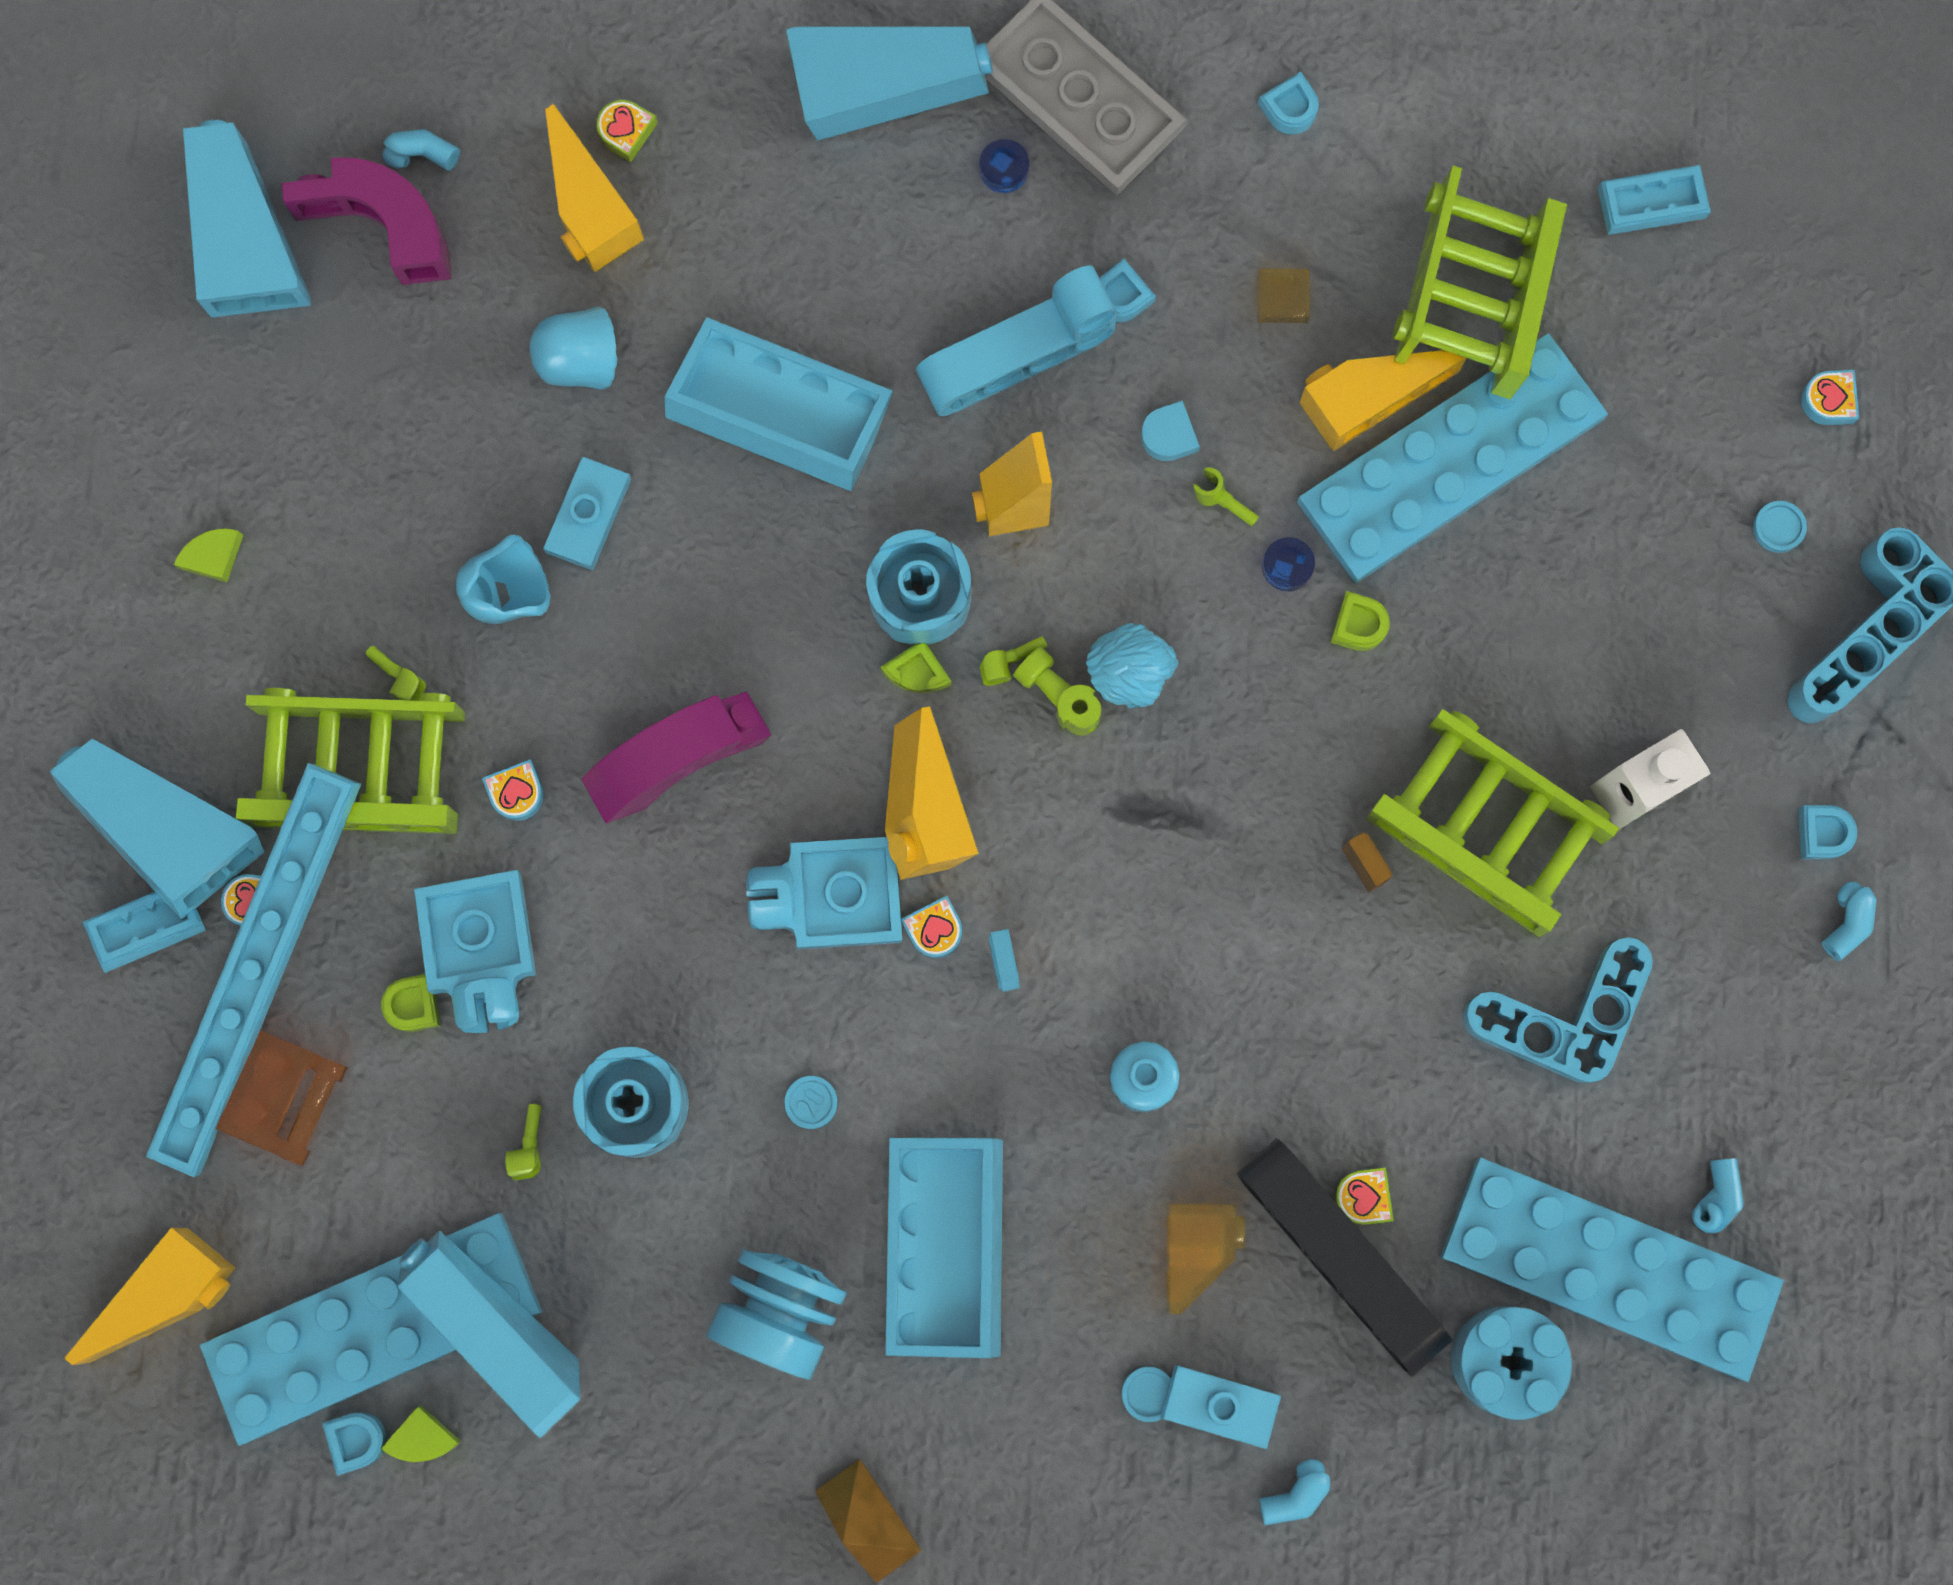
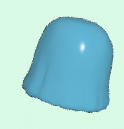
[530,307,617,390]
[456,535,551,624]

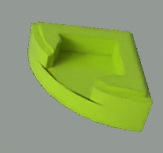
[174,529,243,583]
[880,643,952,693]
[381,1405,461,1462]

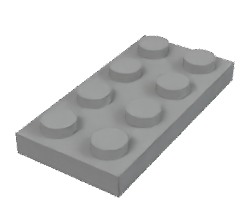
[985,0,1186,196]

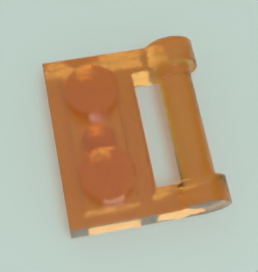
[216,1031,348,1166]

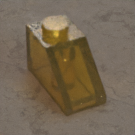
[1166,1204,1245,1314]

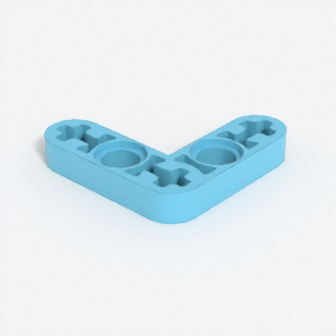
[1463,937,1653,1084]

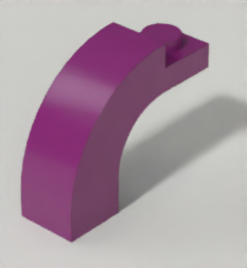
[282,157,452,285]
[581,691,771,824]

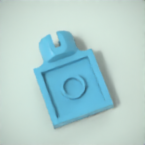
[746,837,902,950]
[414,870,536,1033]

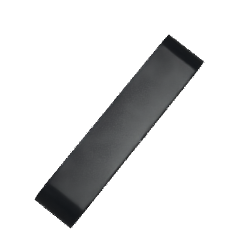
[1236,1138,1453,1377]

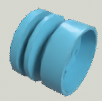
[706,1249,847,1380]

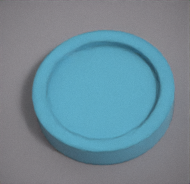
[1753,501,1807,553]
[785,1076,838,1129]
[1122,1366,1171,1422]

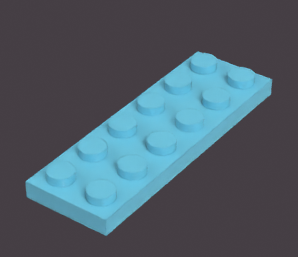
[1297,333,1608,584]
[1440,1157,1784,1382]
[200,1213,543,1446]

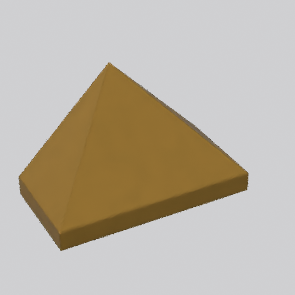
[815,1459,921,1583]

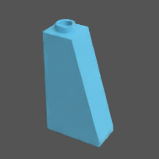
[786,27,993,141]
[183,120,311,318]
[49,739,265,920]
[397,1231,580,1438]

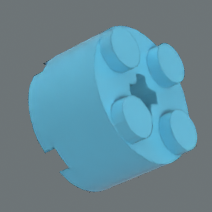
[866,529,972,645]
[573,1047,689,1158]
[1450,1306,1572,1420]

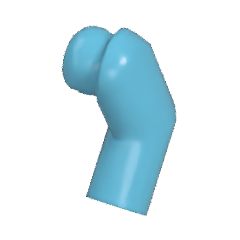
[382,129,460,171]
[1821,881,1877,961]
[1692,1158,1744,1234]
[1259,1459,1330,1526]

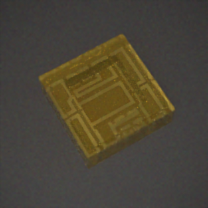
[1257,268,1310,323]

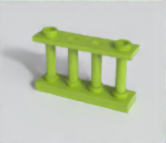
[1392,165,1567,400]
[236,688,465,834]
[1365,709,1619,938]

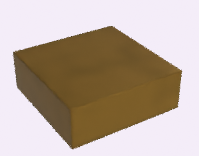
[1342,832,1392,893]

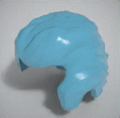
[1086,623,1179,708]

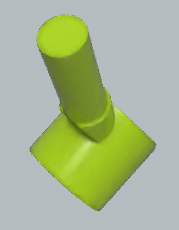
[1193,467,1259,527]
[979,636,1047,686]
[365,646,426,701]
[505,1104,541,1180]

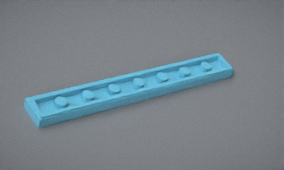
[146,763,361,1177]

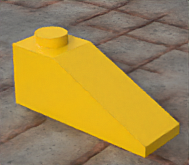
[545,104,644,272]
[1299,350,1467,452]
[971,431,1052,536]
[885,706,979,880]
[64,1228,236,1365]

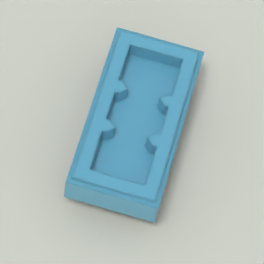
[1597,165,1711,235]
[543,456,632,571]
[83,892,206,973]
[1160,1364,1281,1449]

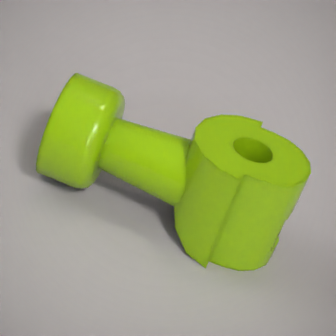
[1013,646,1102,736]

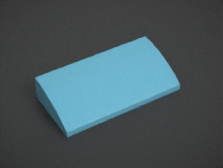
[664,317,893,492]
[885,1138,1003,1358]

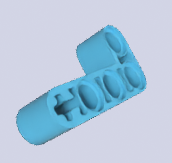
[915,265,1117,416]
[1787,527,1953,724]

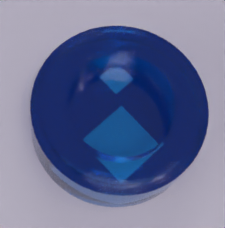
[979,139,1029,193]
[1262,537,1315,592]

